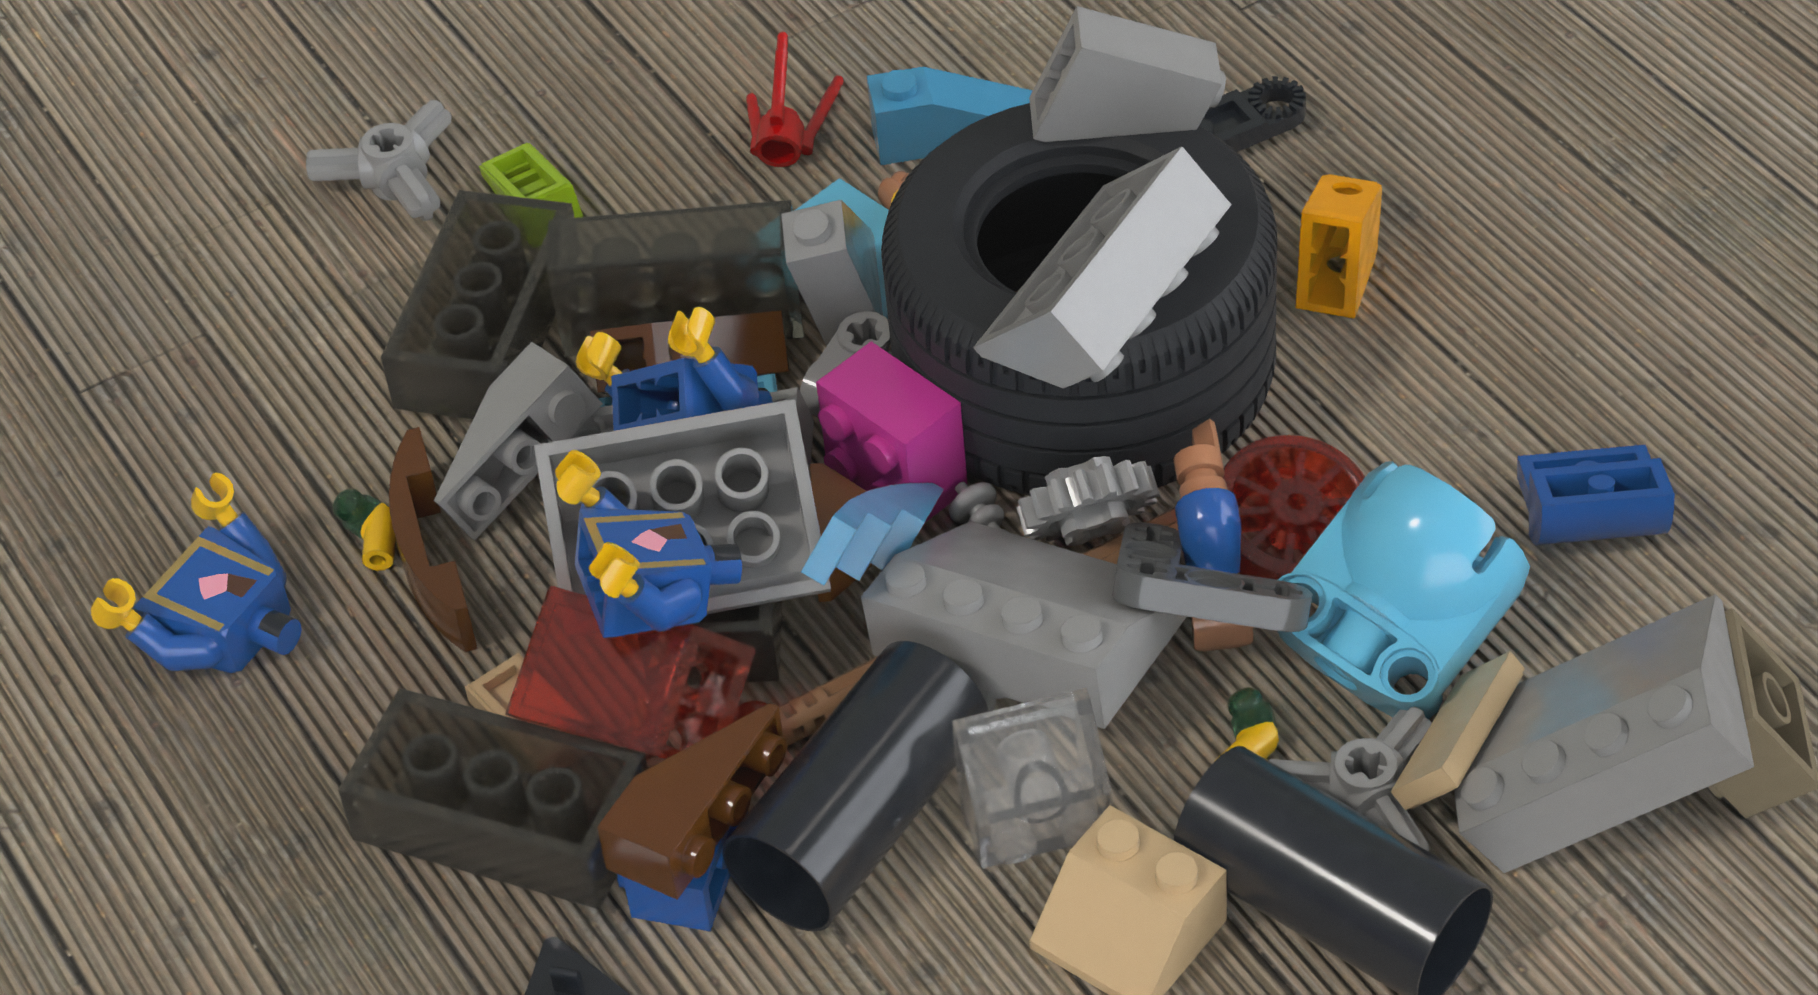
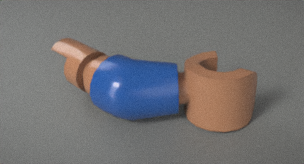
[1174,418,1253,652]

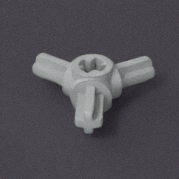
[306,100,452,221]
[1269,706,1432,851]

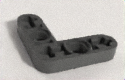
[1112,523,1313,632]

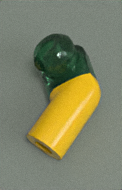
[333,488,396,571]
[1214,687,1279,762]

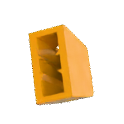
[1295,174,1382,319]

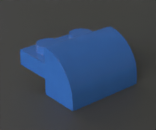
[1517,444,1675,545]

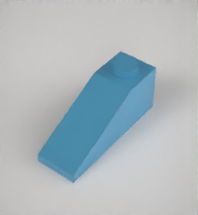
[867,67,1033,165]

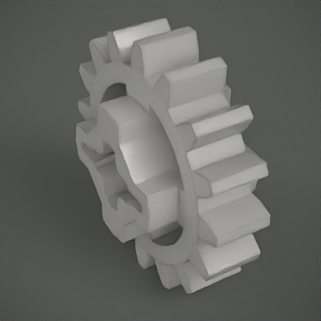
[1016,456,1160,546]

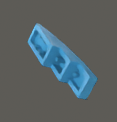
[801,483,944,586]

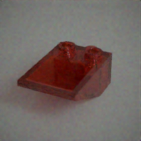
[505,586,782,767]

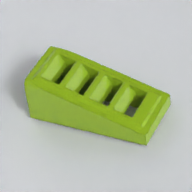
[479,143,583,244]

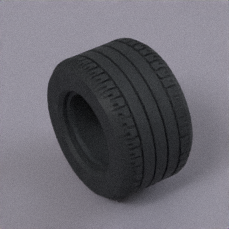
[881,103,1277,496]

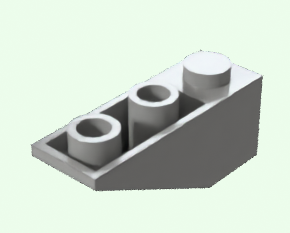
[434,342,603,541]

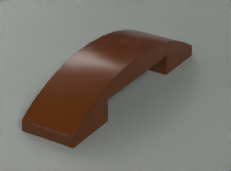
[389,427,478,652]

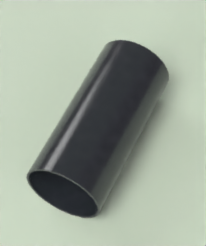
[722,641,989,932]
[1174,746,1493,995]

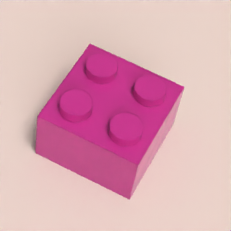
[816,341,968,523]

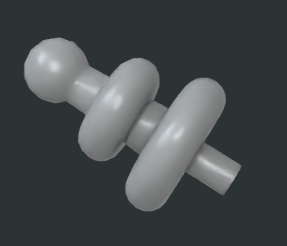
[949,482,1008,532]

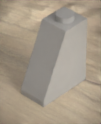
[1029,6,1226,142]
[781,200,883,346]

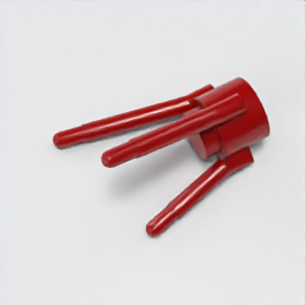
[746,31,844,167]

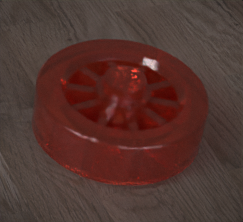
[1223,435,1365,580]

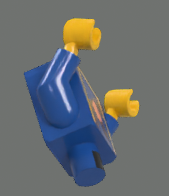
[576,307,773,431]
[555,450,742,638]
[91,473,302,673]

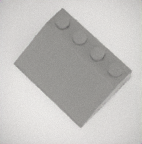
[534,399,831,639]
[861,521,1187,729]
[1454,594,1754,873]

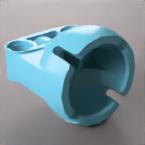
[1278,461,1530,719]

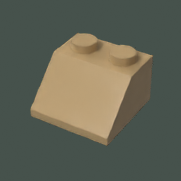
[1030,805,1227,995]

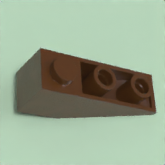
[590,311,790,394]
[597,703,787,900]

